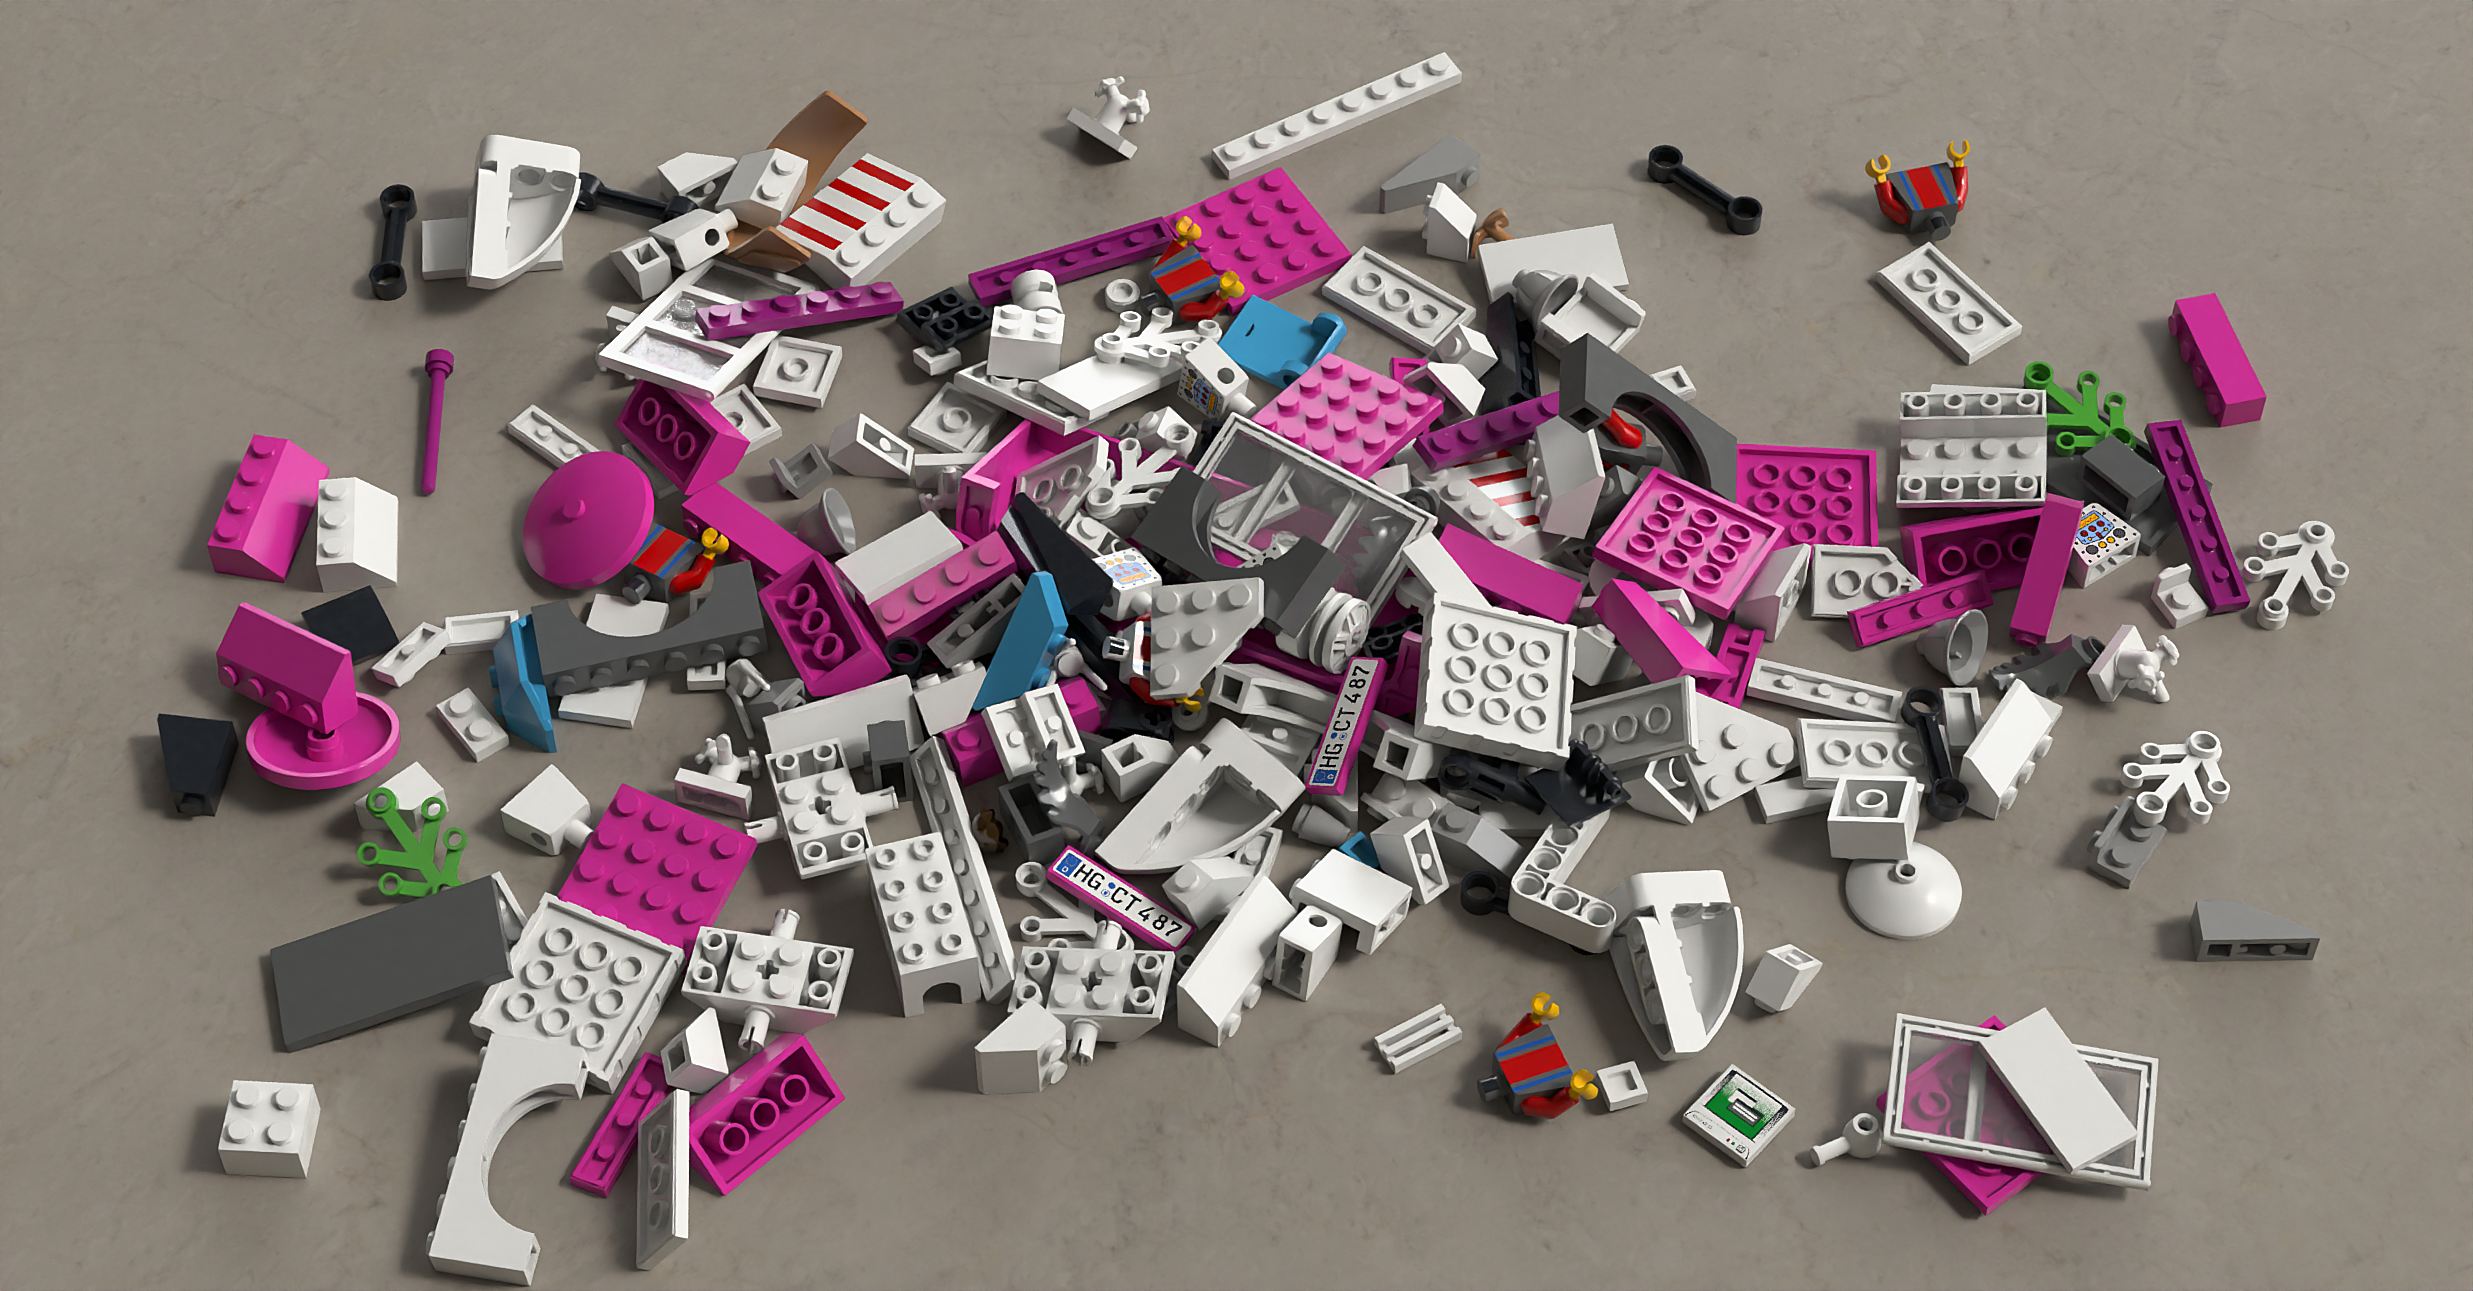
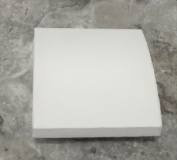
[981,683,1085,782]

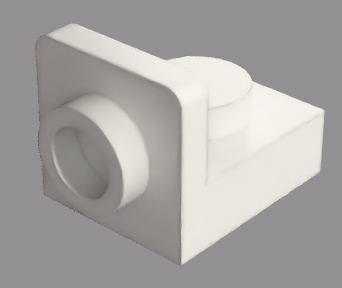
[2151,564,2208,629]

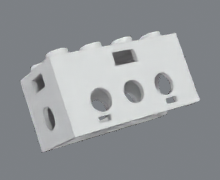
[865,831,981,1018]

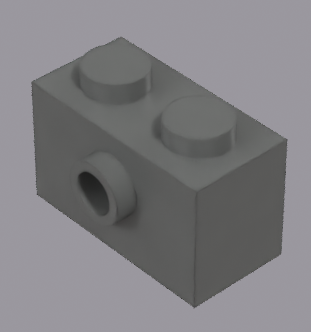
[2076,434,2165,521]
[862,720,914,803]
[998,774,1065,866]

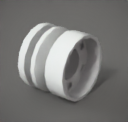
[1276,587,1371,674]

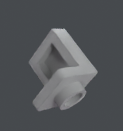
[769,443,833,499]

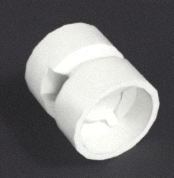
[1010,270,1063,314]

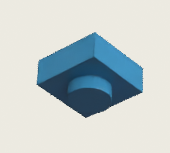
[1337,831,1381,870]

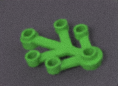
[2023,361,2136,456]
[357,787,468,898]

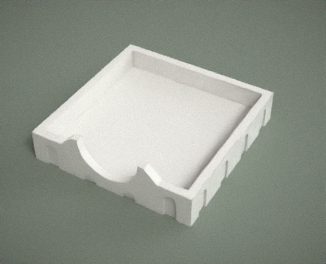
[1414,592,1577,771]
[469,892,687,1094]

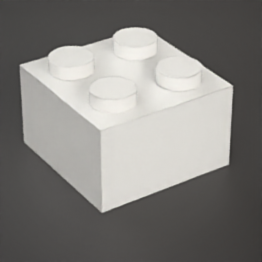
[986,305,1065,380]
[1827,775,1920,860]
[218,1080,321,1178]

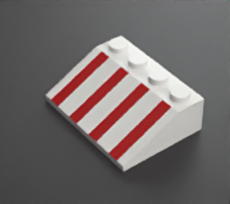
[776,153,946,290]
[1411,449,1590,562]

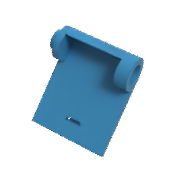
[1218,295,1347,390]

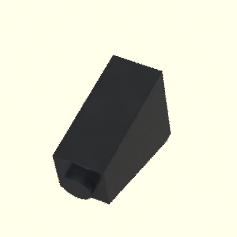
[157,713,239,817]

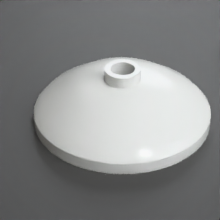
[1845,842,1962,940]

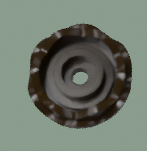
[971,808,1009,854]

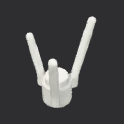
[1045,638,1107,691]
[725,658,771,740]

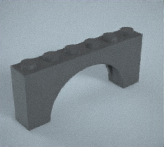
[1558,333,1737,504]
[1131,466,1347,639]
[531,560,769,698]

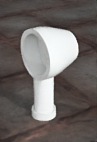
[1810,1113,1882,1166]

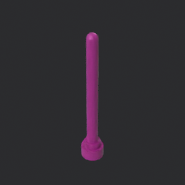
[421,349,454,495]

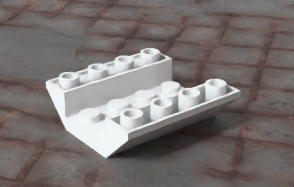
[1896,390,2047,508]

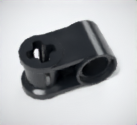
[1099,698,1174,746]

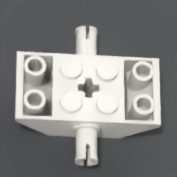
[744,737,899,880]
[681,909,854,1053]
[1007,920,1175,1066]

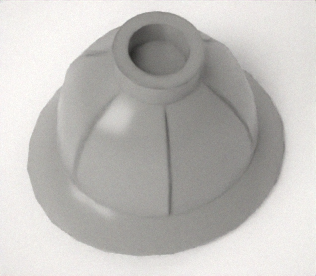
[1512,269,1579,334]
[792,488,857,556]
[1917,609,1988,686]

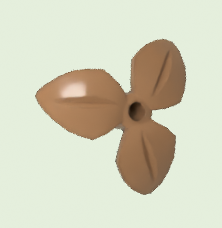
[1471,208,1514,259]

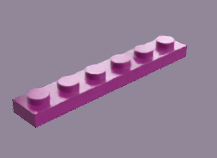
[968,216,1174,307]
[695,282,904,340]
[1412,391,1559,473]
[2144,419,2250,613]

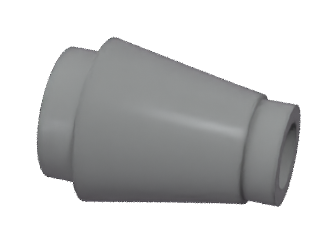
[1291,803,1351,849]

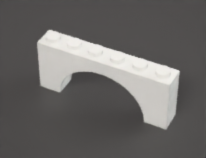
[1209,663,1451,780]
[426,1033,590,1286]

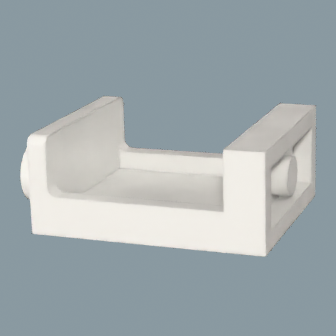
[1534,272,1646,360]
[1289,849,1413,956]

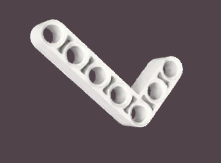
[1508,809,1616,953]

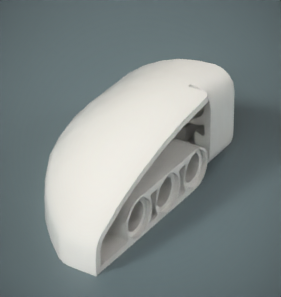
[466,135,581,290]
[1095,718,1306,874]
[1605,870,1744,1061]

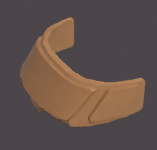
[721,90,868,272]

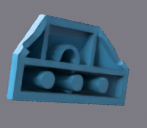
[972,571,1068,710]
[488,613,557,753]

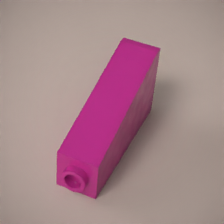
[2009,493,2084,647]
[1591,579,1732,699]

